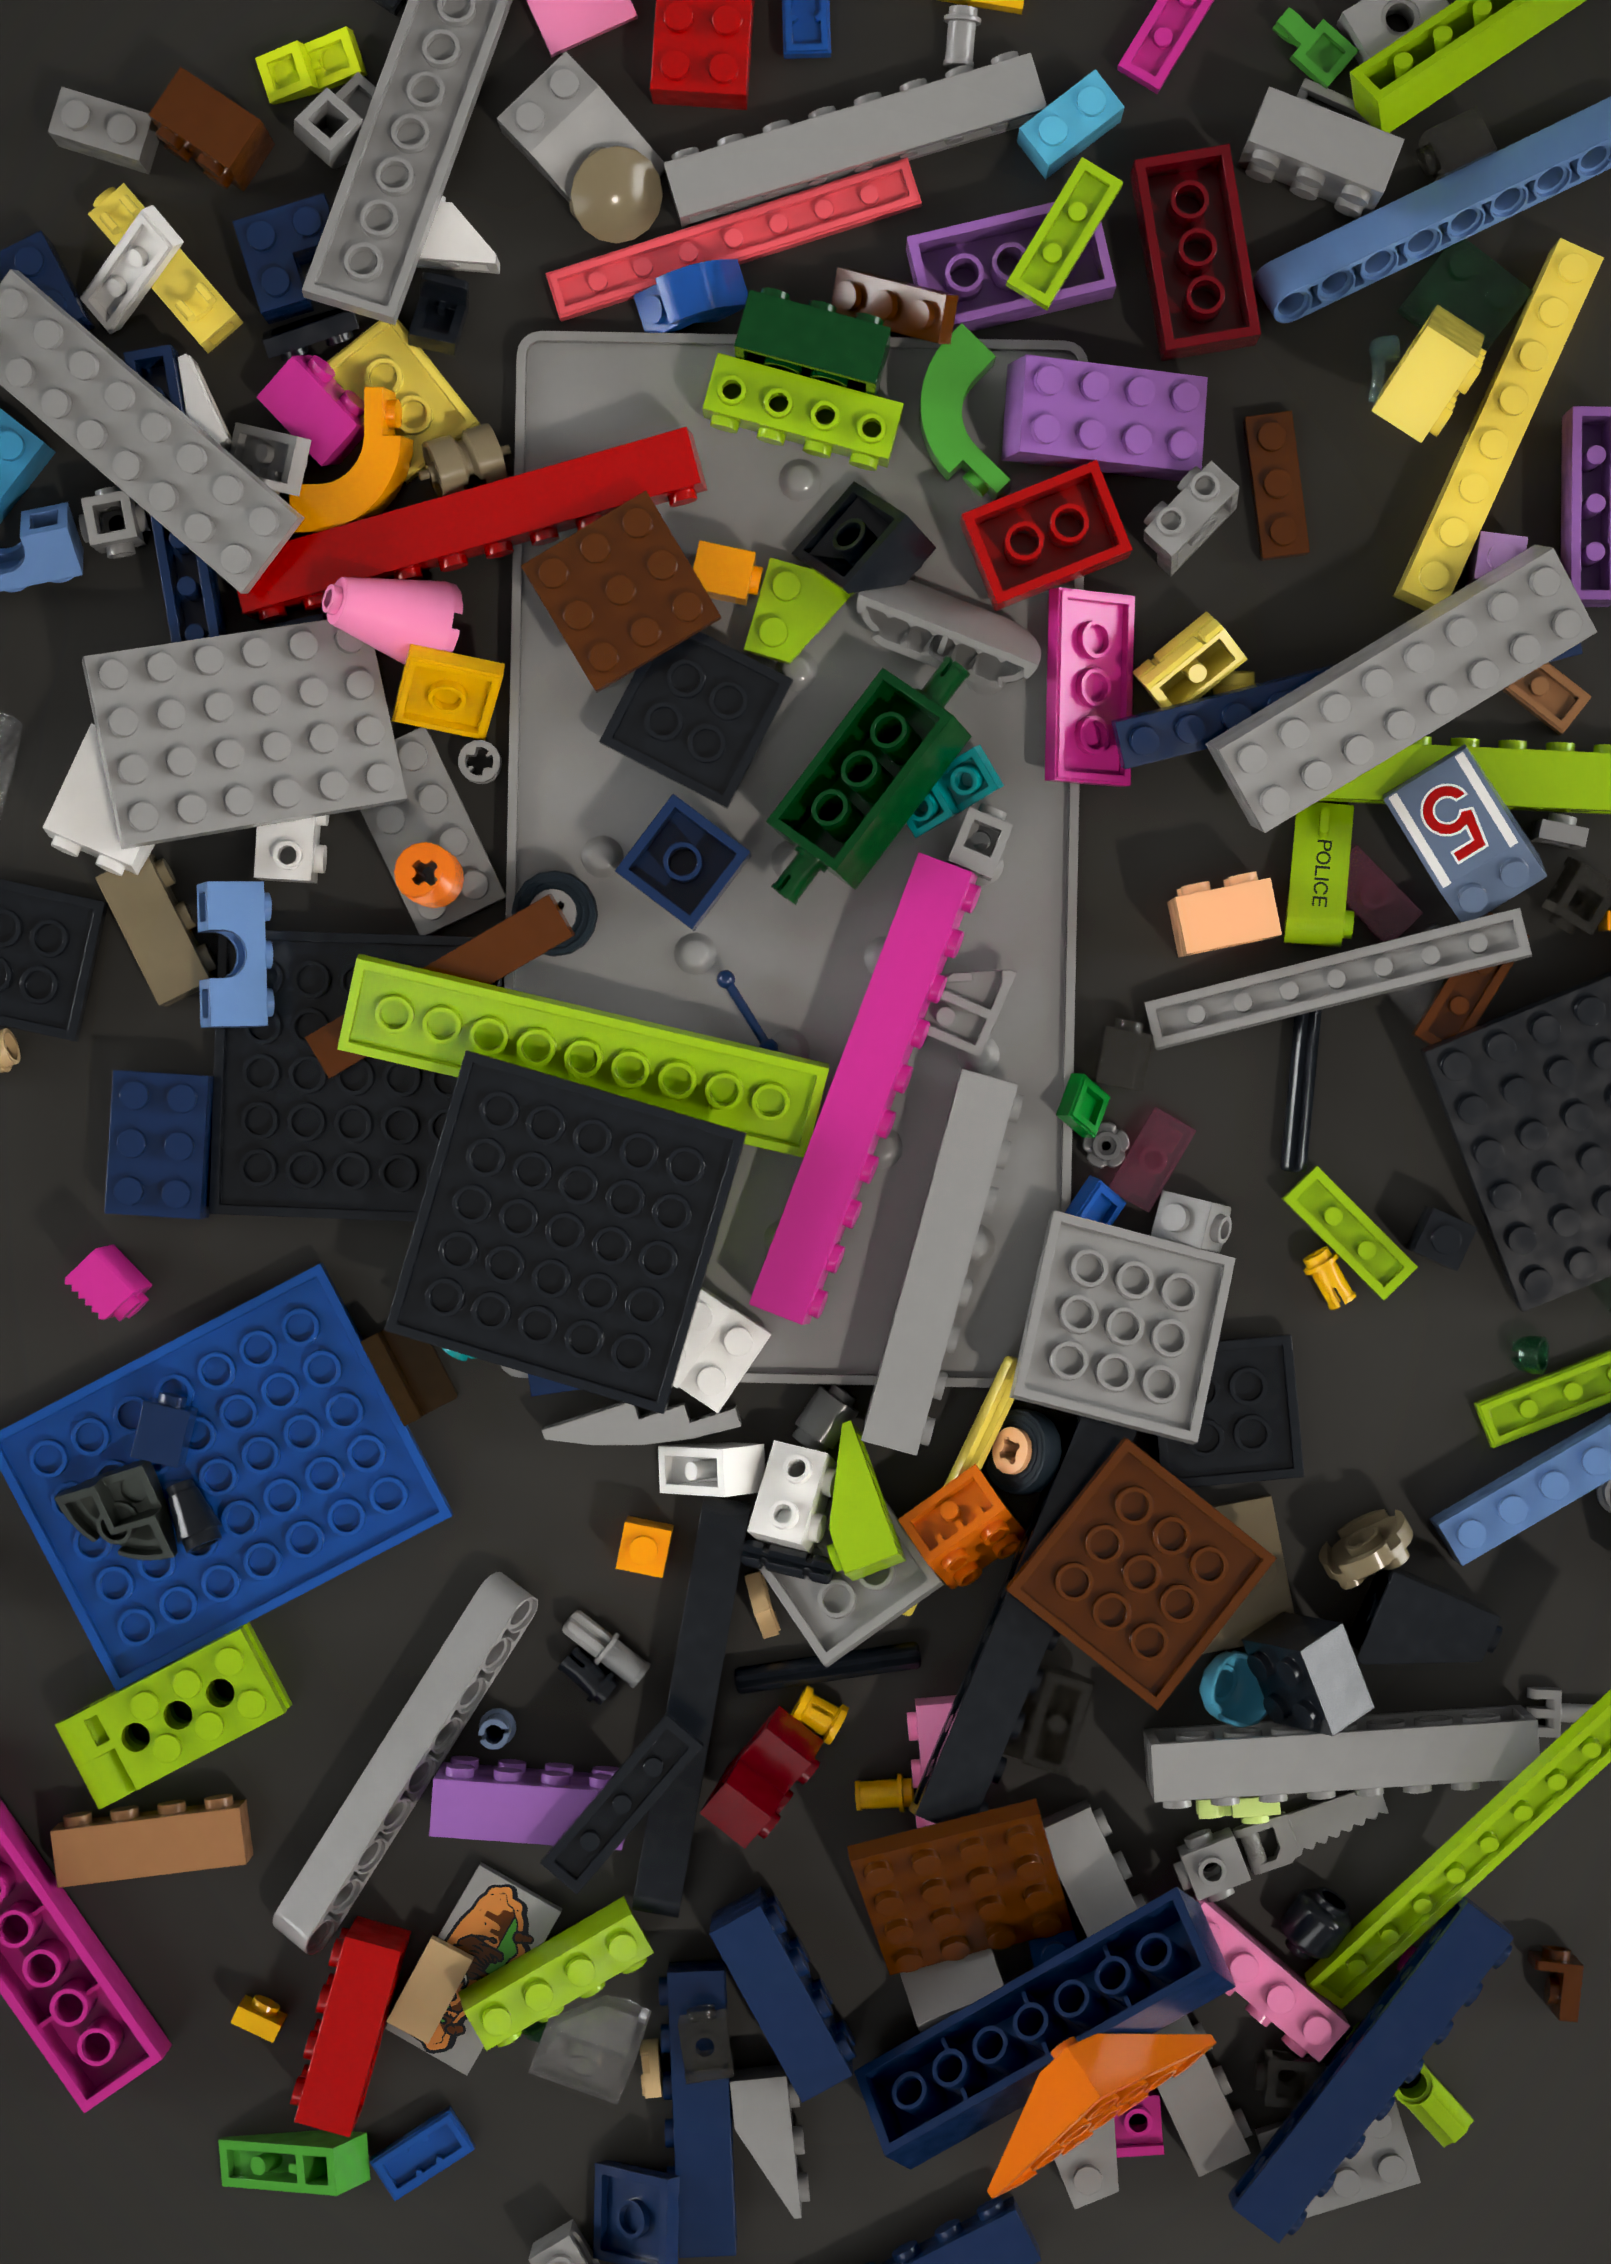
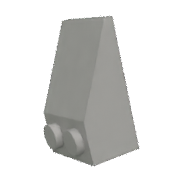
[497,51,665,203]

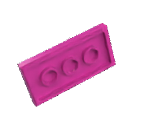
[1045,587,1135,787]

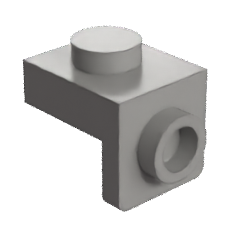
[1151,1190,1232,1253]

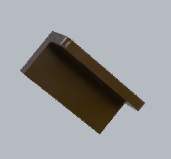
[361,1329,458,1426]

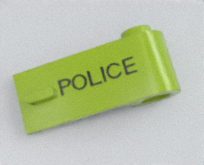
[1283,802,1354,948]

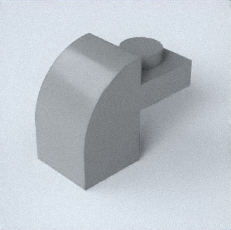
[294,72,376,169]

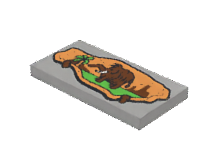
[385,1862,562,2076]

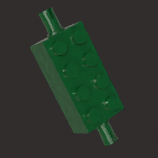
[766,656,972,905]

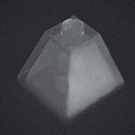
[529,1995,652,2104]

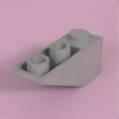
[730,2065,810,2219]

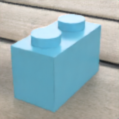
[1017,69,1125,180]

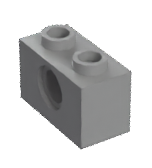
[1336,0,1450,65]

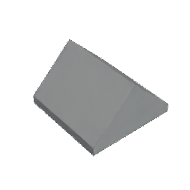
[900,1948,1006,2033]

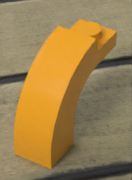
[289,387,414,536]

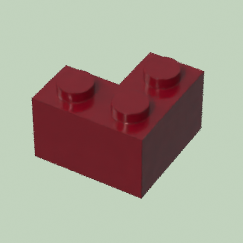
[700,1706,824,1849]

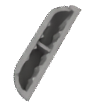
[856,580,1041,688]

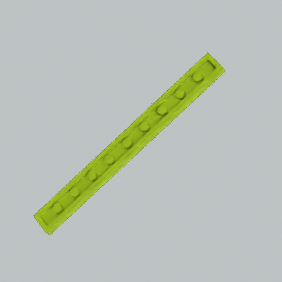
[1305,1689,1611,2009]

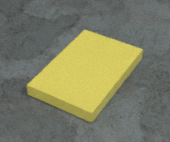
[327,320,481,484]

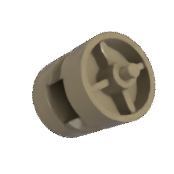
[418,423,511,498]

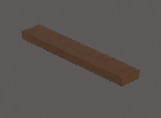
[305,894,575,1078]

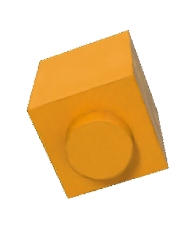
[693,540,763,606]
[615,1516,674,1578]

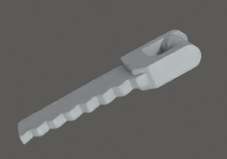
[1233,1790,1389,1875]

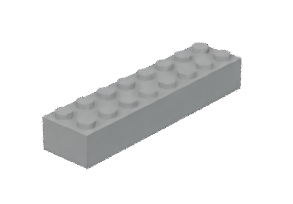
[1205,544,1597,833]
[1143,1705,1540,1809]

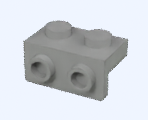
[229,422,312,497]

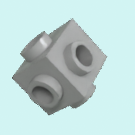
[79,486,152,559]
[1173,1827,1251,1902]

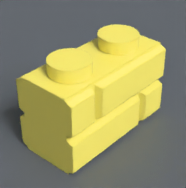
[1132,611,1248,708]

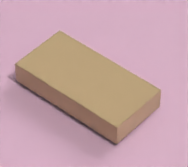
[386,1935,474,2044]

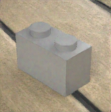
[48,86,160,174]

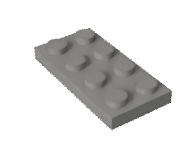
[360,727,506,935]

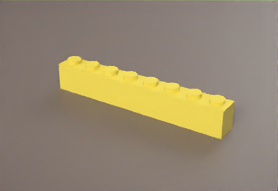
[1393,238,1604,611]

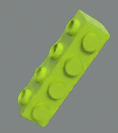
[702,353,904,471]
[458,1896,654,2051]

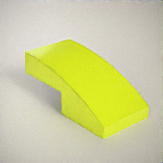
[255,26,368,105]

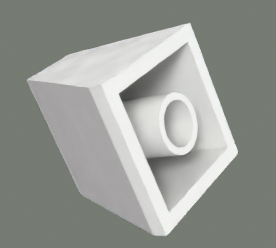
[42,723,155,876]

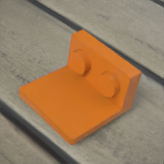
[897,1464,1025,1589]

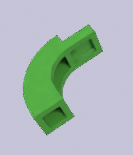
[919,323,1011,501]

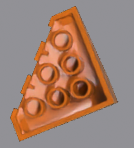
[987,2033,1217,2199]

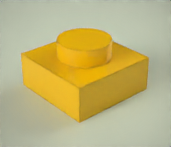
[230,1995,288,2043]

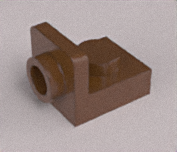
[1528,1945,1584,2023]

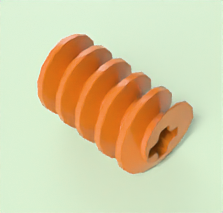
[394,842,464,908]

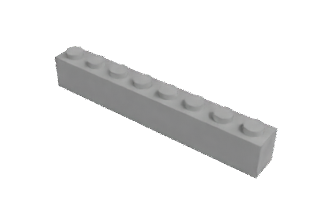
[664,51,1047,229]
[861,1068,1024,1456]
[1042,1799,1253,2177]

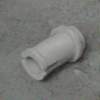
[943,5,981,68]

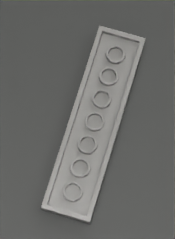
[302,0,513,325]
[0,269,305,594]

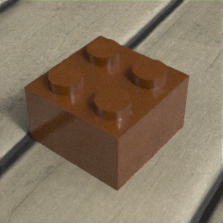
[149,66,275,192]

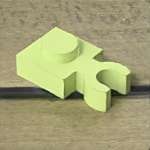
[1195,1796,1281,1824]

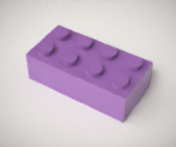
[906,202,1116,332]
[1001,354,1208,481]
[429,1756,625,1850]

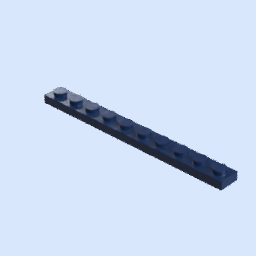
[1111,642,1583,769]

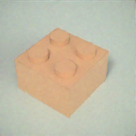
[1167,871,1282,958]

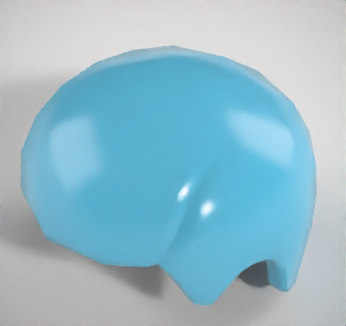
[1199,1651,1267,1728]

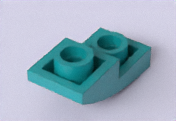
[906,745,1004,838]

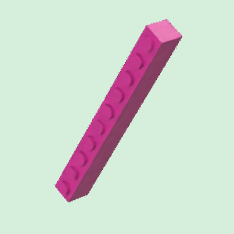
[749,852,981,1325]

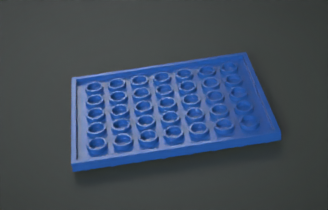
[0,1263,454,1691]

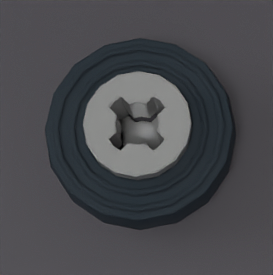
[511,870,598,957]

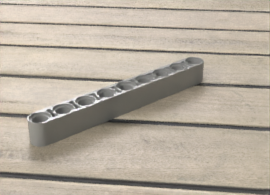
[273,1572,538,1955]

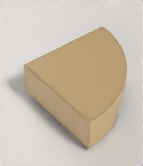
[744,1571,781,1639]
[640,2038,663,2099]

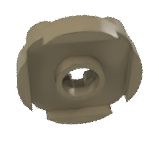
[1319,1509,1413,1590]

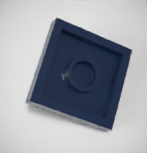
[593,2160,680,2264]

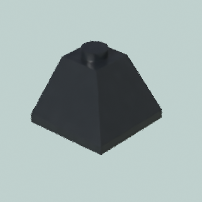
[792,481,936,594]

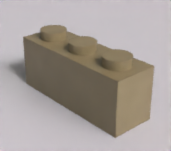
[95,853,217,1007]

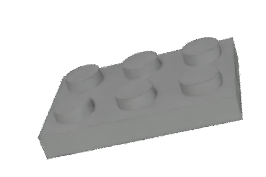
[1255,2095,1421,2218]

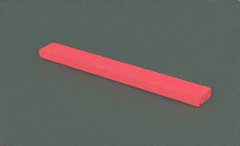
[545,157,922,322]

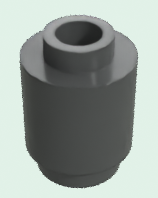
[792,1384,859,1453]

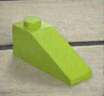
[827,1420,906,1581]

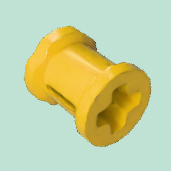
[791,1685,849,1745]

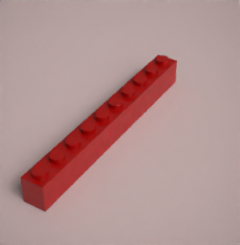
[237,427,707,623]

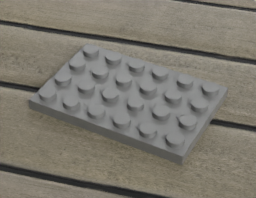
[82,619,407,849]

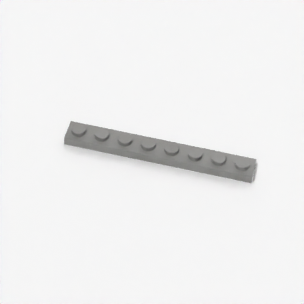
[1144,908,1532,1050]

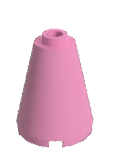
[322,577,463,665]

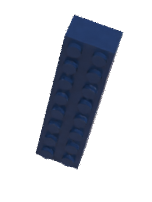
[854,1887,1236,2170]

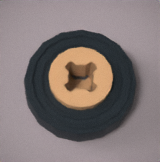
[985,1409,1062,1495]

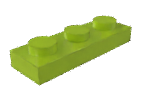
[1006,157,1123,311]
[1282,1166,1418,1300]

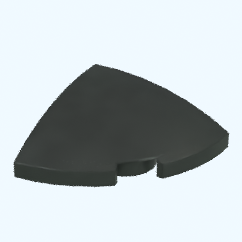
[54,1460,178,1560]

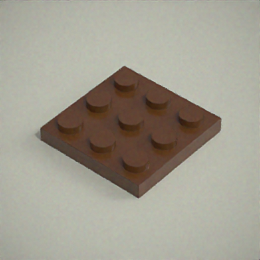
[521,491,722,693]

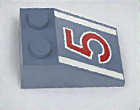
[1382,744,1547,922]

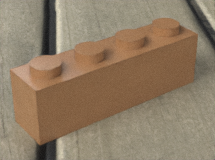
[50,1794,254,1888]

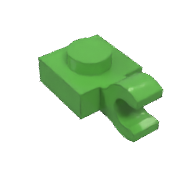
[1272,7,1359,89]

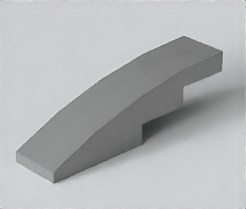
[542,1401,742,1445]

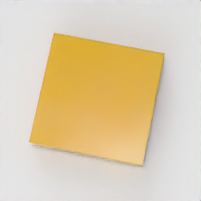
[392,644,505,740]

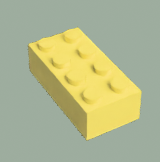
[1372,304,1487,443]

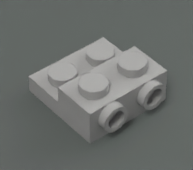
[1144,460,1240,577]

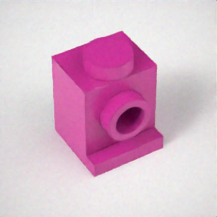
[1114,2088,1164,2158]

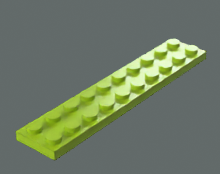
[337,954,829,1158]

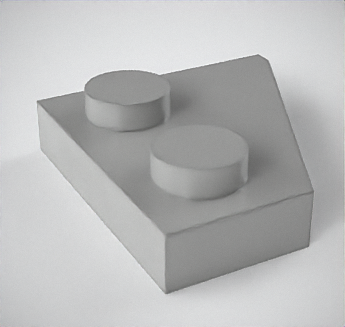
[924,970,1017,1057]

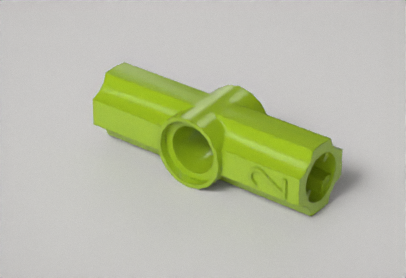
[1346,2019,1474,2148]

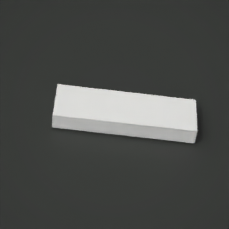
[80,205,184,334]

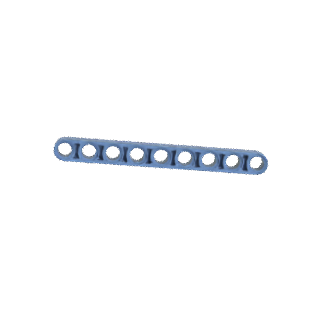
[1253,97,1611,323]

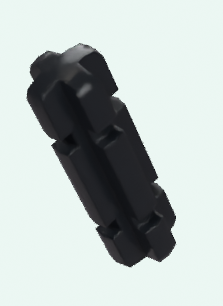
[741,1539,835,1584]

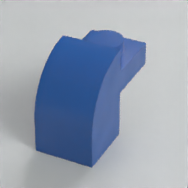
[633,259,748,333]

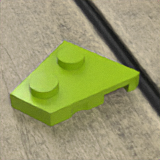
[744,557,855,665]

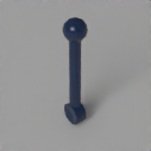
[716,970,778,1051]

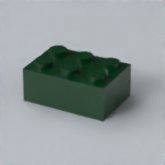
[734,287,891,396]

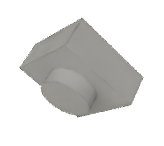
[1530,813,1589,850]

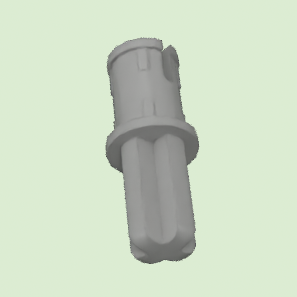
[562,1610,651,1689]

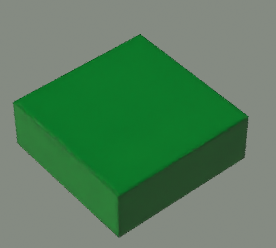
[1056,1073,1110,1138]

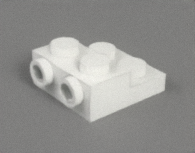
[673,1286,772,1413]

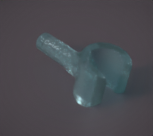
[1368,335,1400,403]

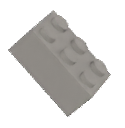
[1237,86,1405,218]

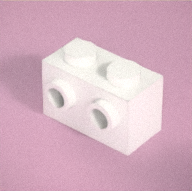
[254,815,329,884]
[747,1440,837,1555]

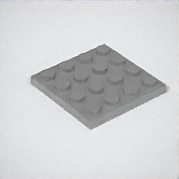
[1010,1210,1236,1445]

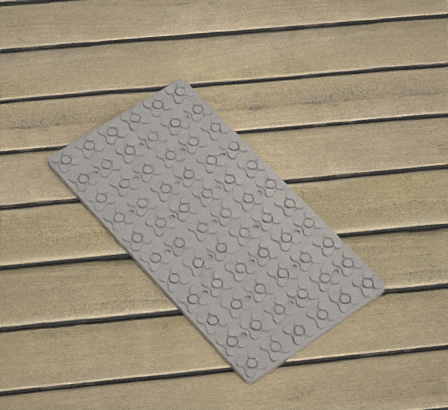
[500,331,1088,1388]

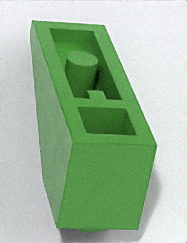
[218,2130,371,2196]

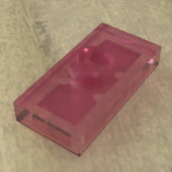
[1346,845,1423,942]
[1108,1107,1197,1213]

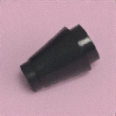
[166,1478,222,1553]

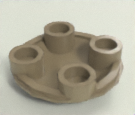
[569,146,663,244]

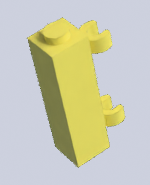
[88,183,243,354]

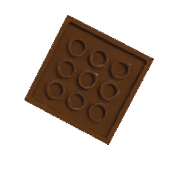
[1005,1437,1277,1711]
[847,1798,1073,1975]

